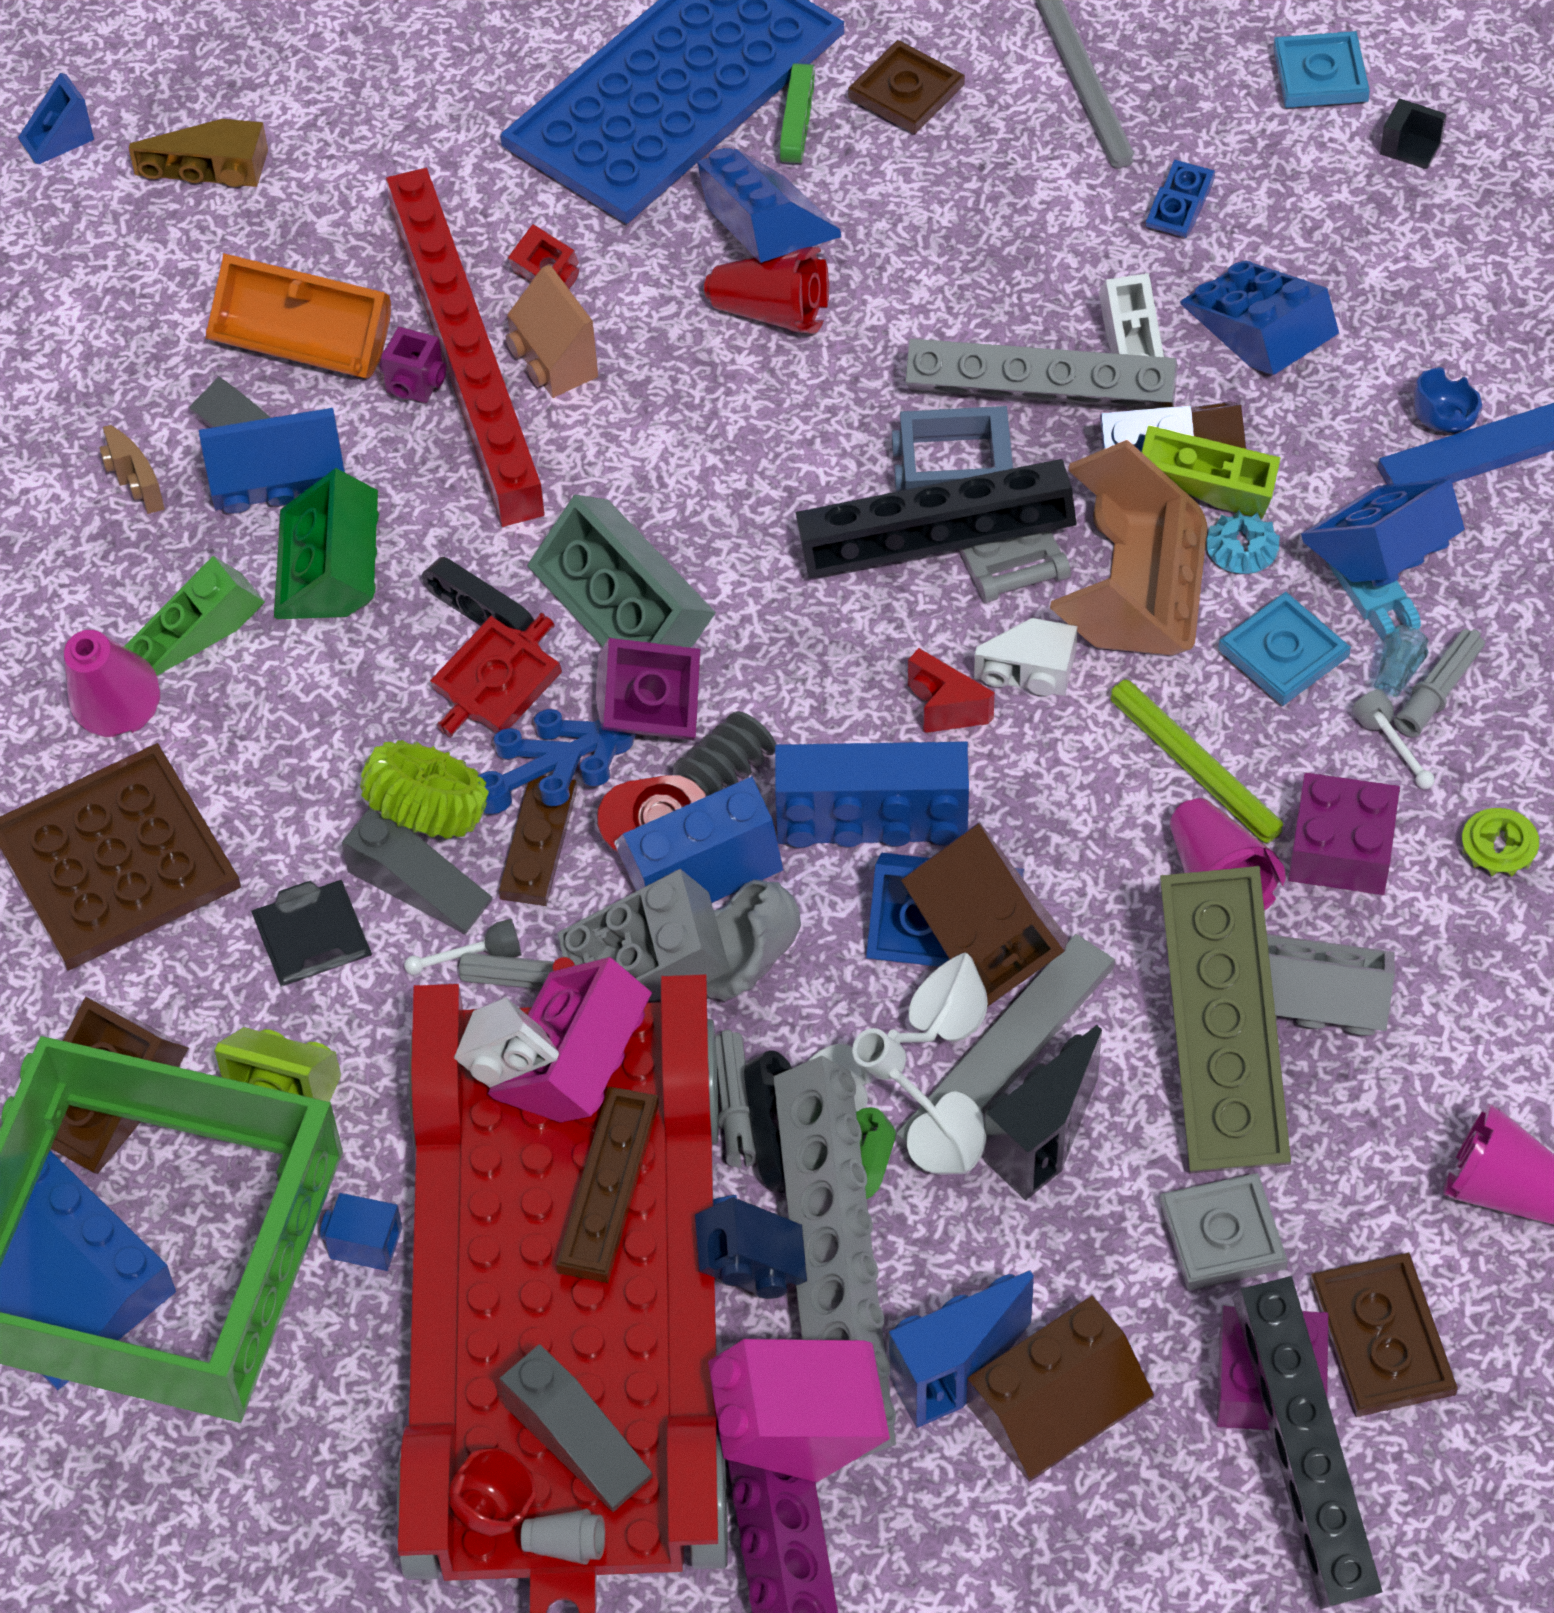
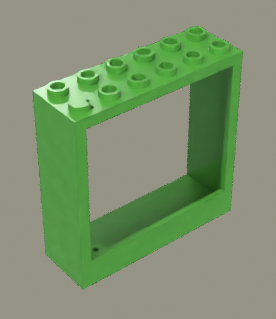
[0,1036,343,1423]

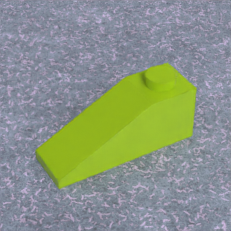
[1142,425,1281,519]

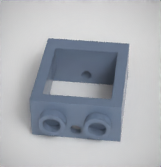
[892,406,1013,492]

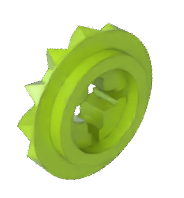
[1462,808,1539,877]

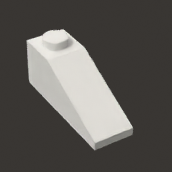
[1098,273,1164,410]

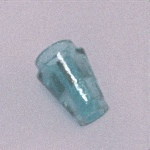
[1374,625,1429,697]

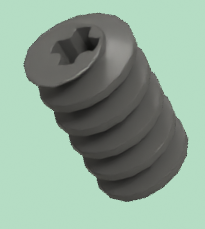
[673,711,777,796]

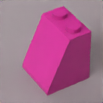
[708,1339,890,1482]

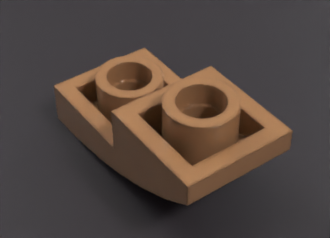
[99,425,165,514]

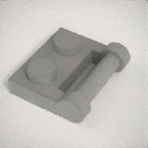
[958,531,1071,603]

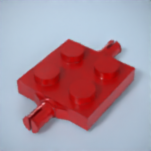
[430,613,562,738]

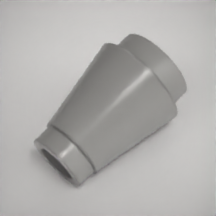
[521,1509,605,1565]

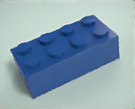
[775,741,969,848]

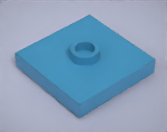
[1273,31,1370,108]
[1218,591,1351,706]

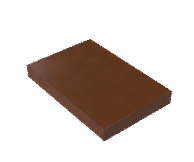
[1310,1252,1458,1417]

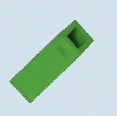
[124,556,265,676]

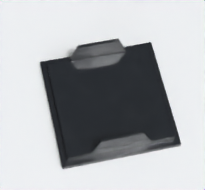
[251,879,372,987]

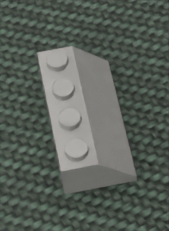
[1267,934,1395,1035]

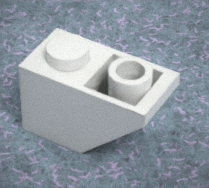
[974,618,1078,696]
[454,997,559,1088]

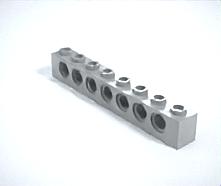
[773,1056,896,1460]

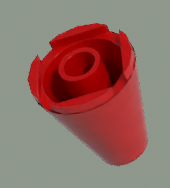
[704,247,829,334]

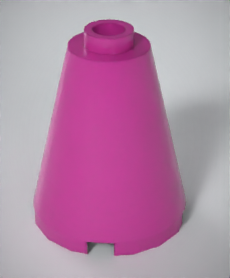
[64,630,160,737]
[1170,798,1286,911]
[1443,1104,1554,1225]

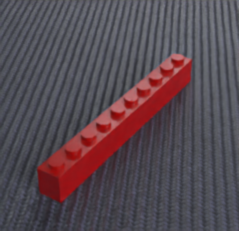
[386,167,545,527]

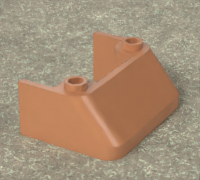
[1050,440,1207,656]

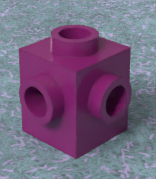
[379,326,446,403]

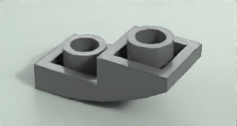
[189,376,271,428]

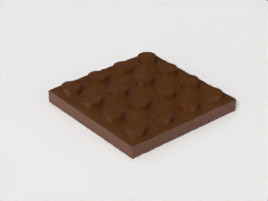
[0,743,242,971]

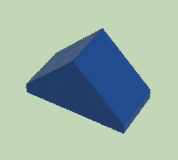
[18,73,94,164]

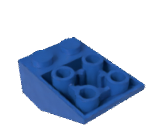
[1180,260,1339,375]
[889,1270,1034,1428]

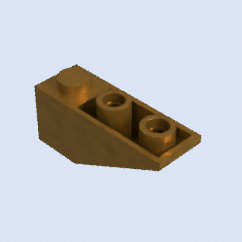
[129,119,268,187]

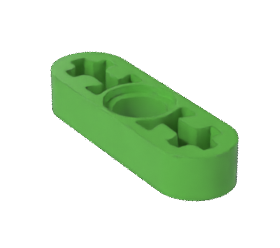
[780,63,815,164]

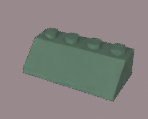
[527,494,716,647]

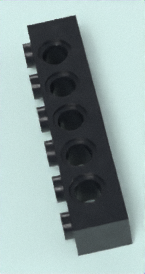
[795,459,1077,579]
[1232,1276,1383,1609]

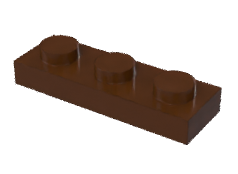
[499,775,577,906]

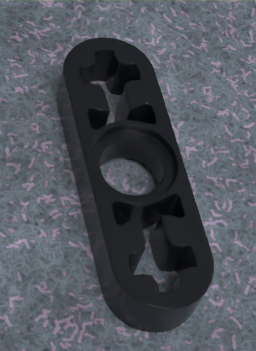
[422,557,534,631]
[744,1050,792,1193]

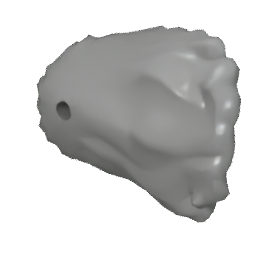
[707,879,801,1002]

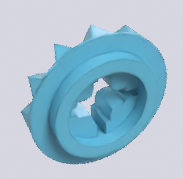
[1206,510,1280,574]

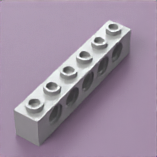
[905,339,1178,409]

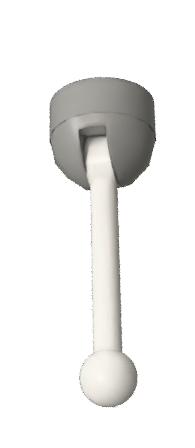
[1352,689,1435,789]

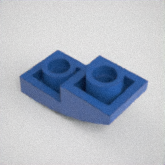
[1146,159,1215,238]

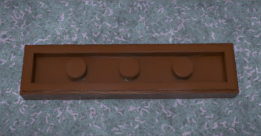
[556,1086,659,1283]

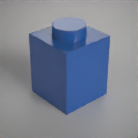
[320,1192,403,1271]

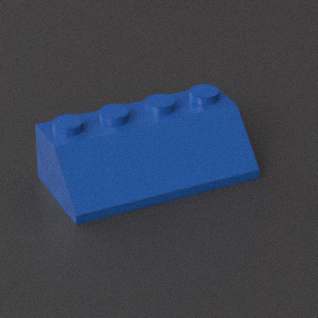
[697,148,842,263]

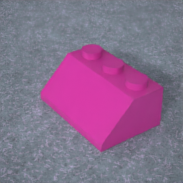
[488,957,652,1123]

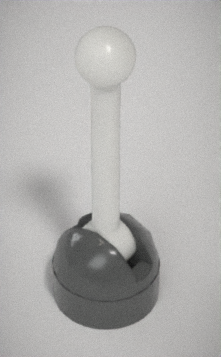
[404,918,522,975]

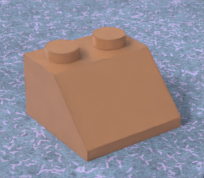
[505,264,598,398]

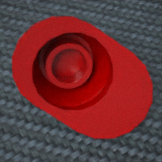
[597,775,706,852]

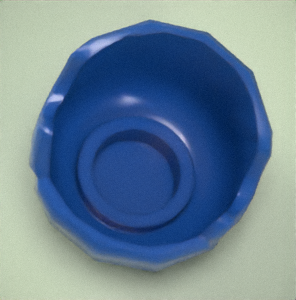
[1414,367,1483,433]

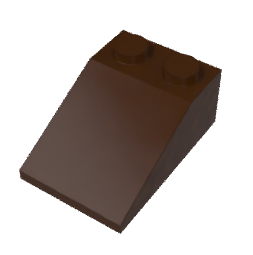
[51,996,189,1174]

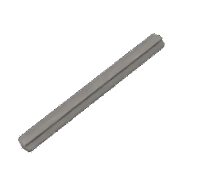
[1036,0,1134,169]

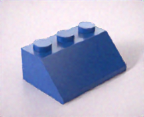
[198,408,345,513]
[1301,478,1465,586]
[614,776,784,903]
[866,852,1025,967]

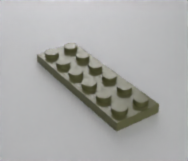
[1160,866,1291,1174]

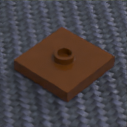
[848,40,965,134]

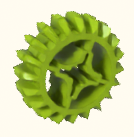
[359,740,489,839]

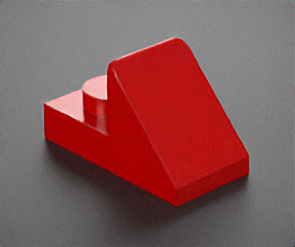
[908,648,995,733]

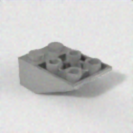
[557,869,730,1001]

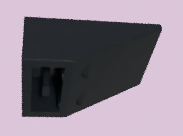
[984,1025,1102,1201]

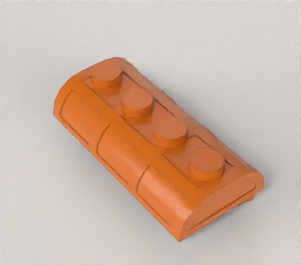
[205,253,391,378]

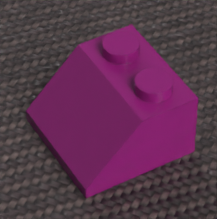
[596,638,701,740]

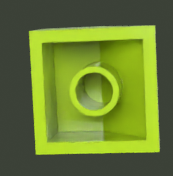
[214,1027,341,1102]

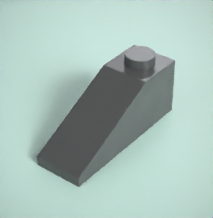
[342,808,492,935]
[499,1344,653,1512]

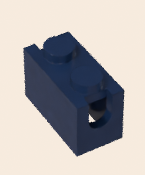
[695,1197,807,1299]

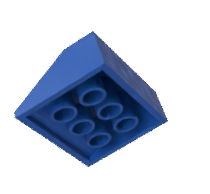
[0,1150,176,1391]

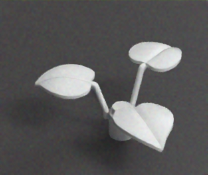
[807,953,988,1175]

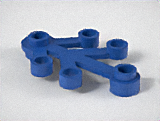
[478,709,636,814]

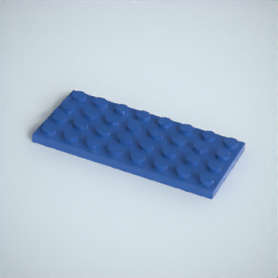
[500,0,845,224]

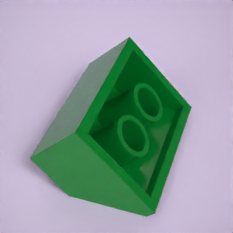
[274,468,379,619]

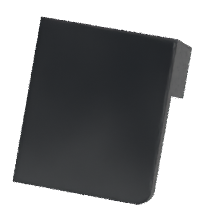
[1380,98,1447,169]

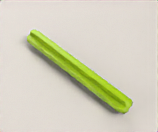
[1110,679,1283,843]

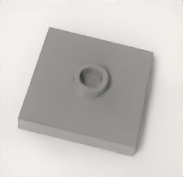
[1160,1173,1288,1291]

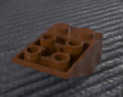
[901,822,1068,1007]

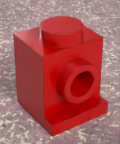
[508,224,579,289]

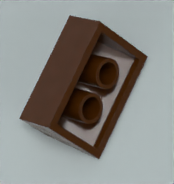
[966,1295,1154,1482]

